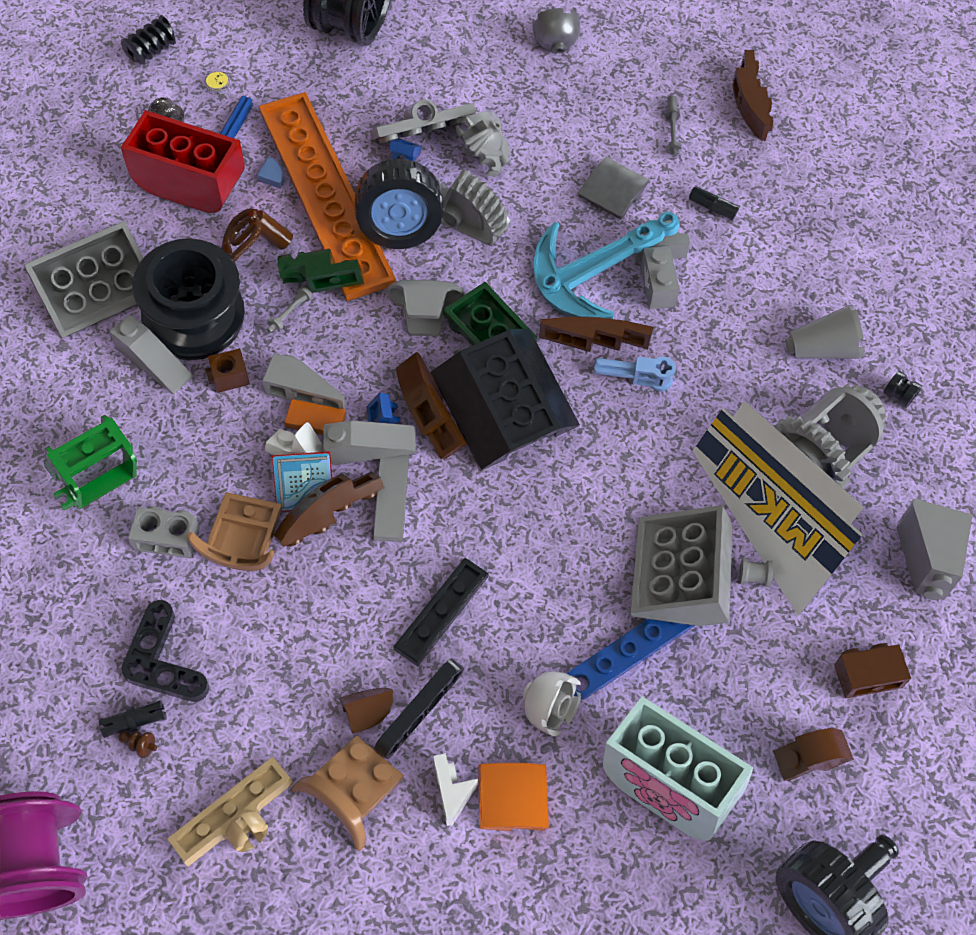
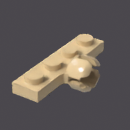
[167,757,294,867]

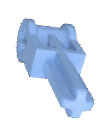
[594,357,676,391]

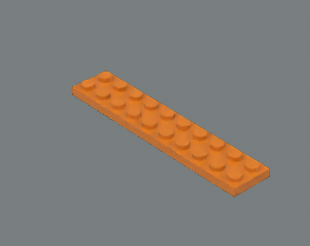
[259,92,396,301]

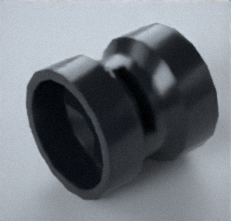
[883,370,923,408]

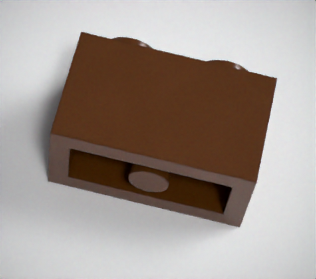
[834,643,911,699]

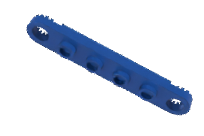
[567,619,695,700]

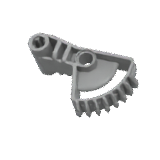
[429,170,511,246]

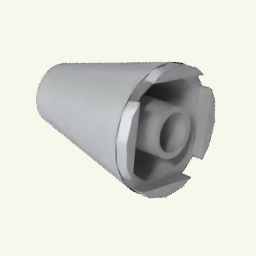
[785,304,865,359]

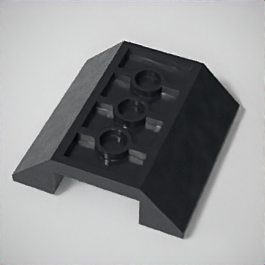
[431,329,580,471]

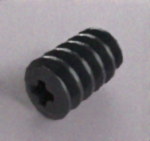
[121,15,176,65]

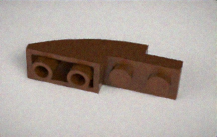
[732,50,774,141]
[396,352,467,459]
[274,472,385,547]

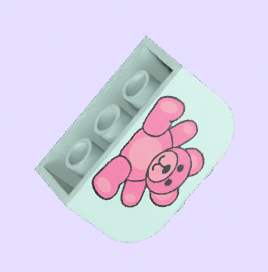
[603,696,753,841]

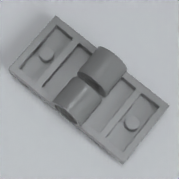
[369,99,476,143]

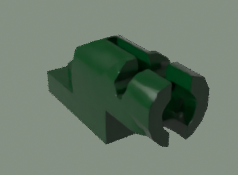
[277,249,364,293]

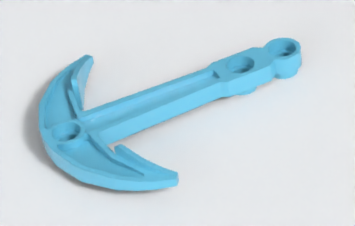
[533,212,680,319]

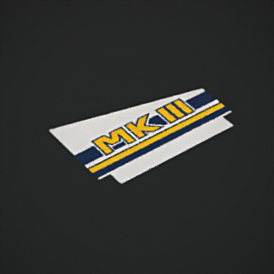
[693,401,864,616]

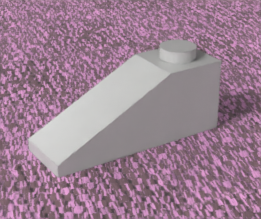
[109,314,193,395]
[263,353,346,410]
[323,420,416,465]

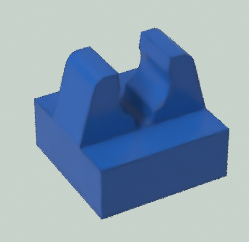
[389,139,422,161]
[366,393,400,424]

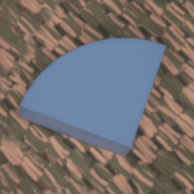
[257,157,283,189]

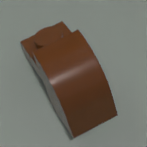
[773,728,854,781]

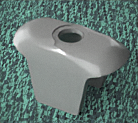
[386,279,464,336]

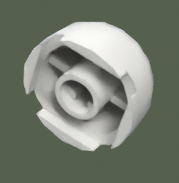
[523,671,581,736]

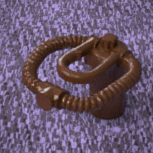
[221,208,293,262]

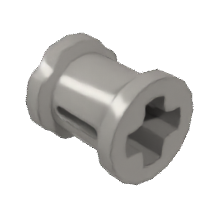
[739,558,773,587]

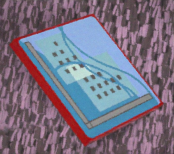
[272,451,332,512]

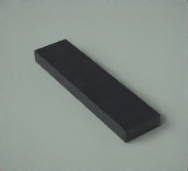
[393,558,489,667]

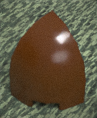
[340,688,393,734]

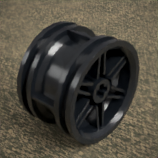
[303,0,391,46]

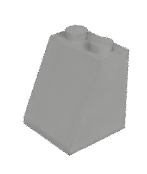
[897,498,973,600]

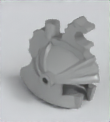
[455,111,511,178]

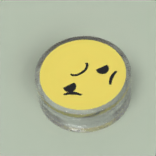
[205,71,231,95]

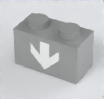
[640,246,680,310]

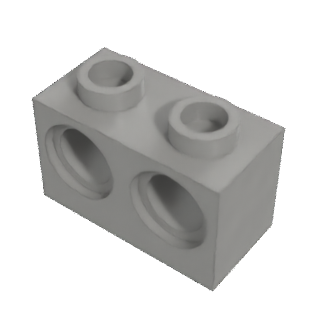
[128,506,200,559]

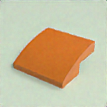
[478,763,549,831]

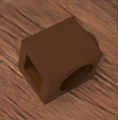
[205,348,250,393]

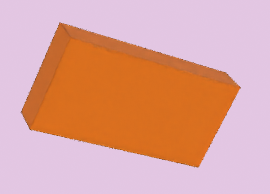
[284,399,346,435]

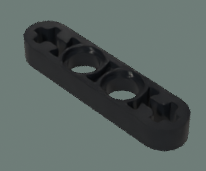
[374,658,464,759]

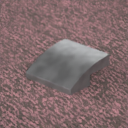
[578,157,649,220]

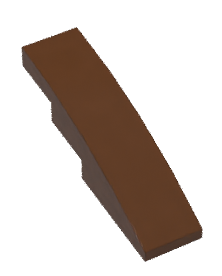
[539,317,654,352]

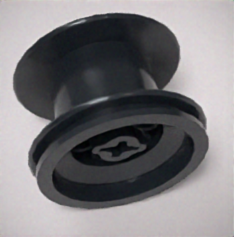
[132,238,245,360]

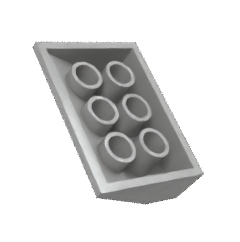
[24,221,143,338]
[630,505,733,626]

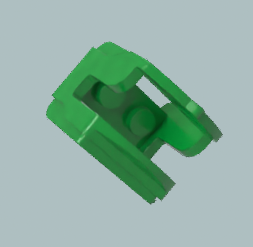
[44,415,137,511]

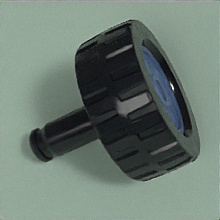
[355,158,443,249]
[775,835,899,935]

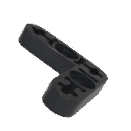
[121,600,209,702]

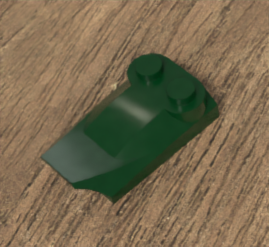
[443,282,537,346]

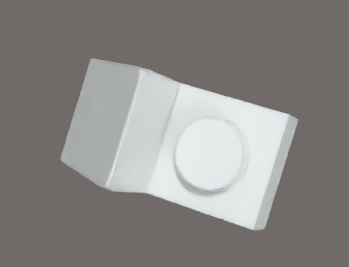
[265,422,325,455]
[433,753,478,826]

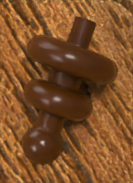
[119,731,157,758]

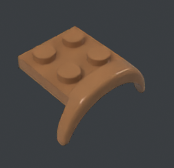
[187,492,282,571]
[290,736,404,851]

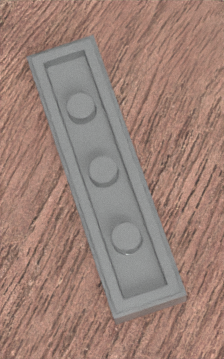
[374,454,409,542]

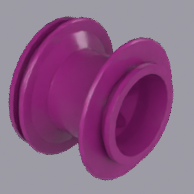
[0,791,88,920]

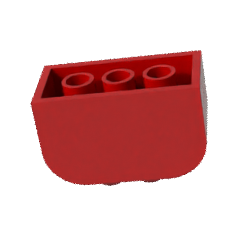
[120,110,245,213]

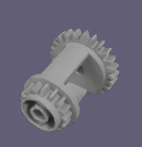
[774,384,887,490]

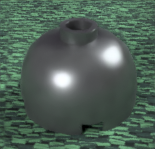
[532,8,580,54]

